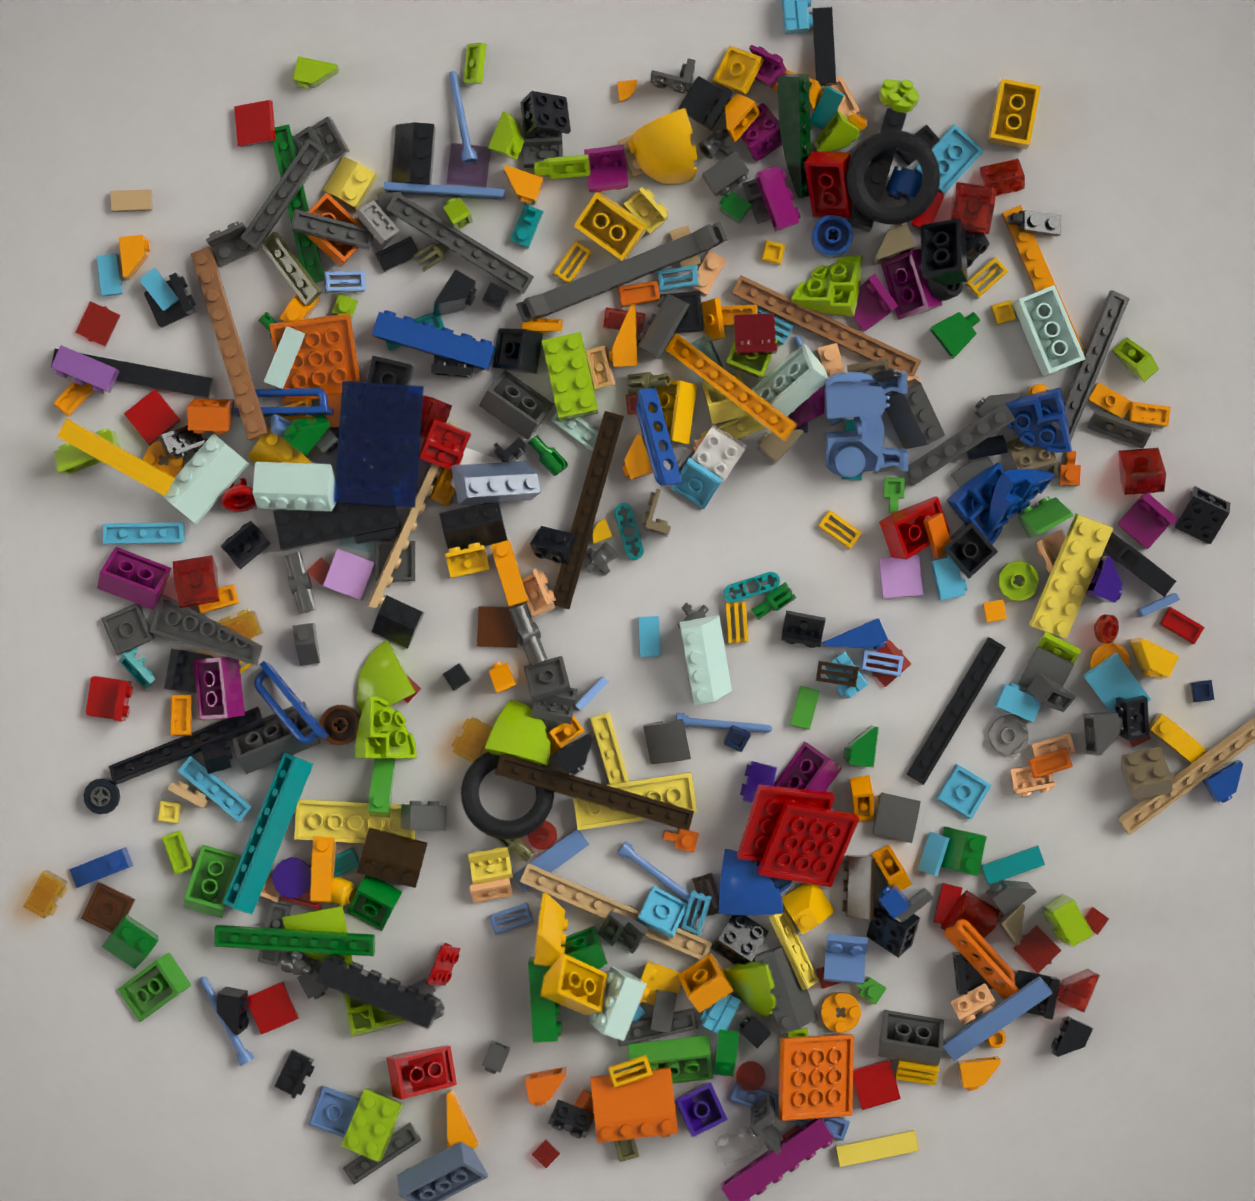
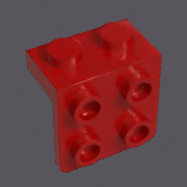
[86,676,133,722]

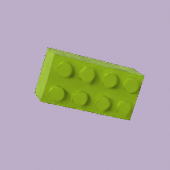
[542,332,599,422]

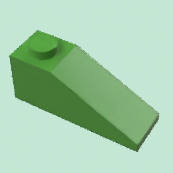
[368,759,395,818]

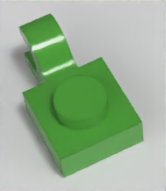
[884,477,905,513]
[854,977,886,1005]

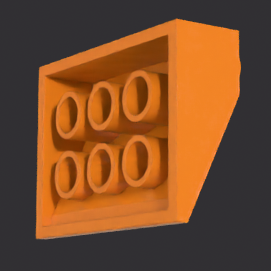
[590,1067,678,1143]

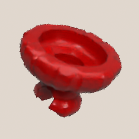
[221,478,256,513]

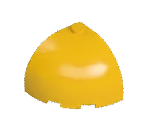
[628,108,697,185]

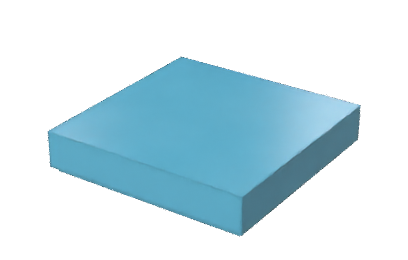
[671,458,723,510]
[936,764,992,819]
[636,886,688,939]

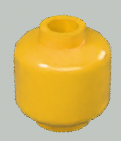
[331,876,356,906]

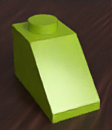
[293,56,339,89]
[488,111,524,160]
[814,111,860,152]
[443,197,473,230]
[1112,337,1159,383]

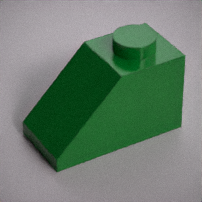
[282,415,331,456]
[713,1029,739,1077]

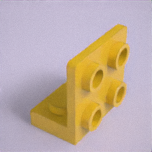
[639,960,681,1006]

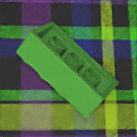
[628,1035,713,1084]

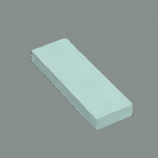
[264,326,305,389]
[550,412,598,452]

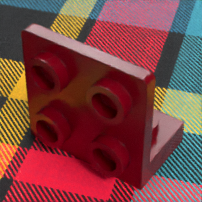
[734,313,777,356]

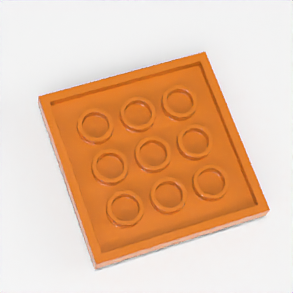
[270,313,363,403]
[778,1034,854,1121]

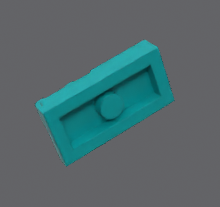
[510,204,544,249]
[119,648,156,691]

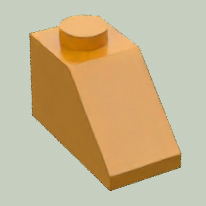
[725,92,760,142]
[504,165,544,205]
[119,234,151,280]
[280,295,321,322]
[622,434,653,481]
[489,661,517,693]
[547,715,585,755]
[850,775,874,822]
[872,844,912,891]
[958,1056,1001,1091]

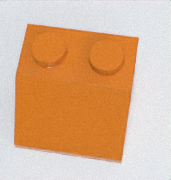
[187,398,234,434]
[525,1067,567,1106]

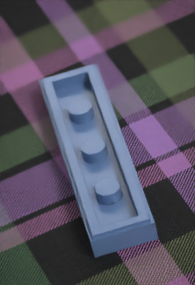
[513,829,589,892]

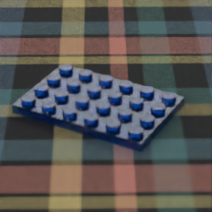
[334,381,424,508]

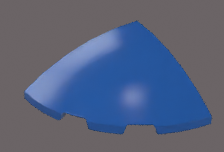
[998,388,1072,453]
[946,463,1004,544]
[989,469,1055,531]
[719,849,784,915]

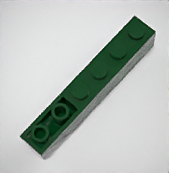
[778,74,812,198]

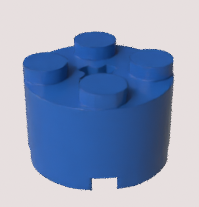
[886,166,922,203]
[811,215,853,259]

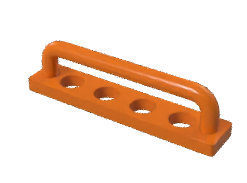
[944,919,1019,999]

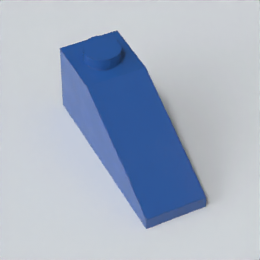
[822,618,888,650]
[69,847,133,888]

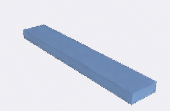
[384,182,505,200]
[943,976,1052,1061]
[729,1080,850,1141]

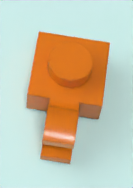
[1059,451,1081,485]
[662,829,699,853]

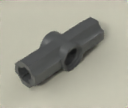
[283,552,317,614]
[508,603,547,665]

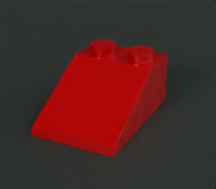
[804,151,852,218]
[879,496,950,560]
[386,1045,457,1099]

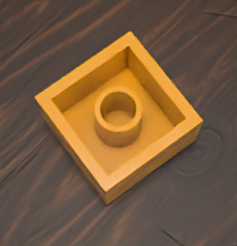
[678,953,733,1013]

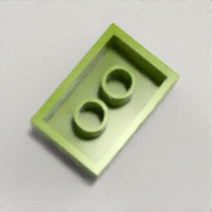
[1043,894,1094,947]
[341,1088,405,1162]

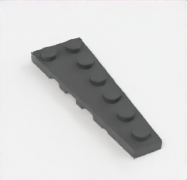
[149,594,263,665]

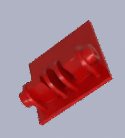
[427,943,461,986]

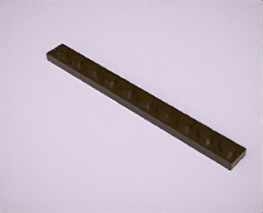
[553,411,624,609]
[495,754,694,831]

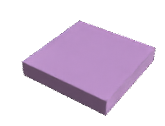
[323,548,375,600]
[879,555,923,599]

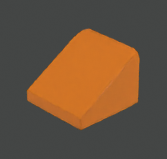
[574,1089,595,1119]

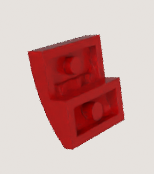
[419,418,471,471]

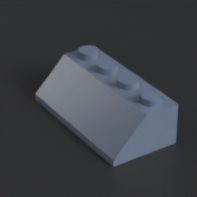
[451,461,541,505]
[397,1142,488,1201]

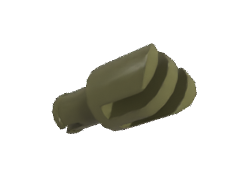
[413,242,450,272]
[628,372,671,394]
[495,838,535,862]

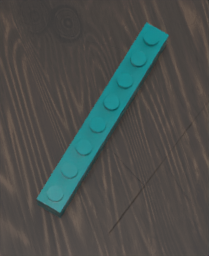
[223,752,313,914]

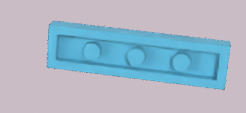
[103,522,185,544]
[178,755,253,823]

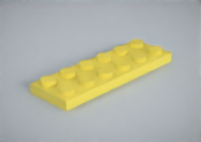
[1029,514,1113,639]
[573,772,697,830]
[294,799,416,843]

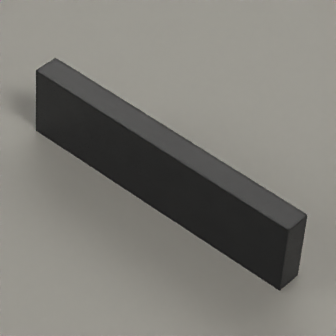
[812,7,836,86]

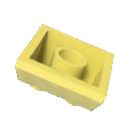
[323,156,378,211]
[701,372,750,424]

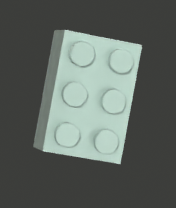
[588,966,647,1041]

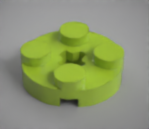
[878,79,919,113]
[998,561,1039,601]

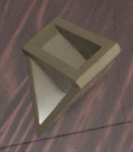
[996,904,1025,945]

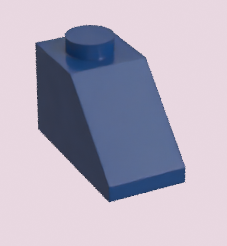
[1203,760,1243,803]
[879,884,910,919]

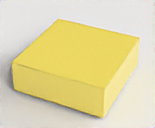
[158,801,182,824]

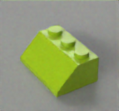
[54,428,121,475]

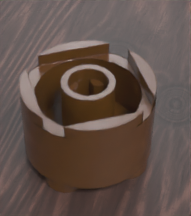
[320,705,360,745]

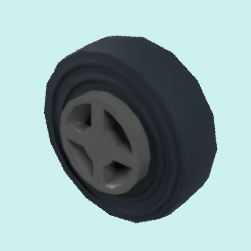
[83,778,120,814]

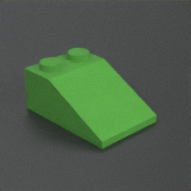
[1018,496,1074,538]
[183,845,241,918]
[118,952,192,1022]

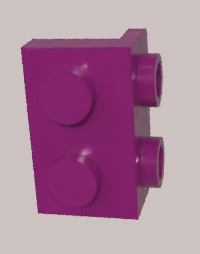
[749,45,787,88]

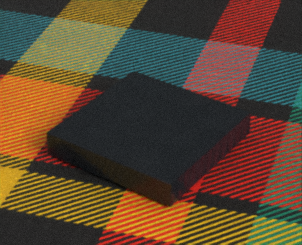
[660,291,703,334]

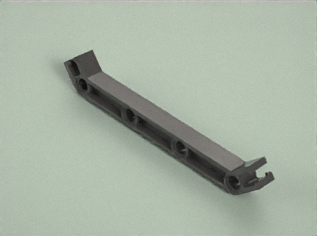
[516,222,728,322]

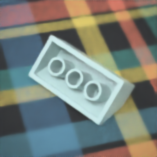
[1012,285,1085,377]
[751,344,828,431]
[161,433,249,525]
[253,462,340,511]
[679,615,732,705]

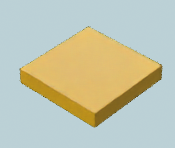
[712,46,764,95]

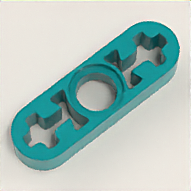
[615,503,644,560]
[723,572,780,602]

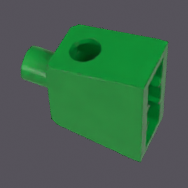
[929,312,980,359]

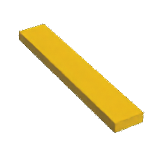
[56,418,175,496]

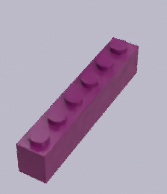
[721,1118,834,1201]

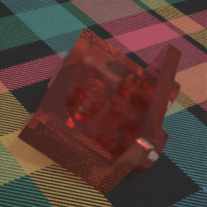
[980,158,1025,198]

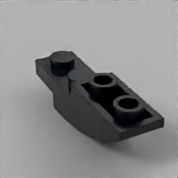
[1104,532,1177,597]

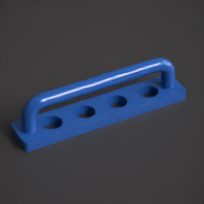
[232,388,333,417]
[636,388,682,486]
[254,661,329,744]

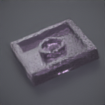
[447,143,491,188]

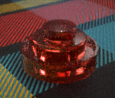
[1094,614,1119,644]
[528,820,557,850]
[736,1061,765,1091]

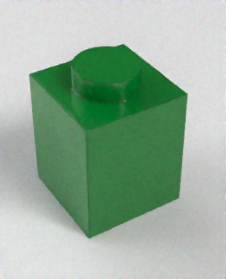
[719,191,751,224]

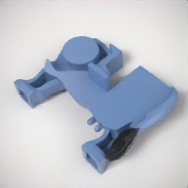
[824,369,908,478]

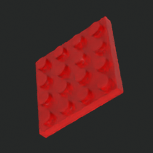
[737,785,835,861]
[757,801,860,887]

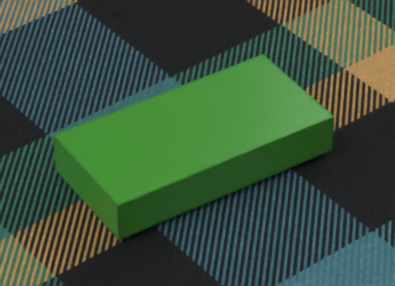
[790,686,820,730]

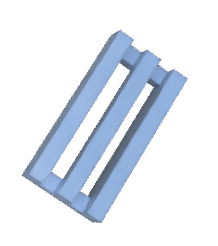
[324,271,366,293]
[861,650,904,677]
[576,677,609,711]

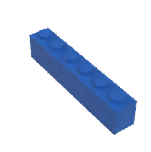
[372,310,495,371]

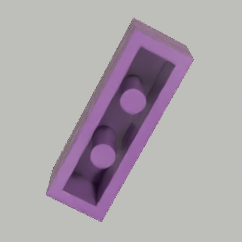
[51,345,120,394]

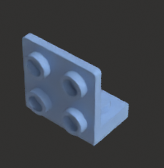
[824,933,868,984]

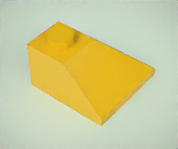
[782,883,835,935]

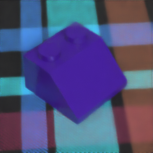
[1085,556,1123,603]
[740,761,777,803]
[675,1082,728,1137]

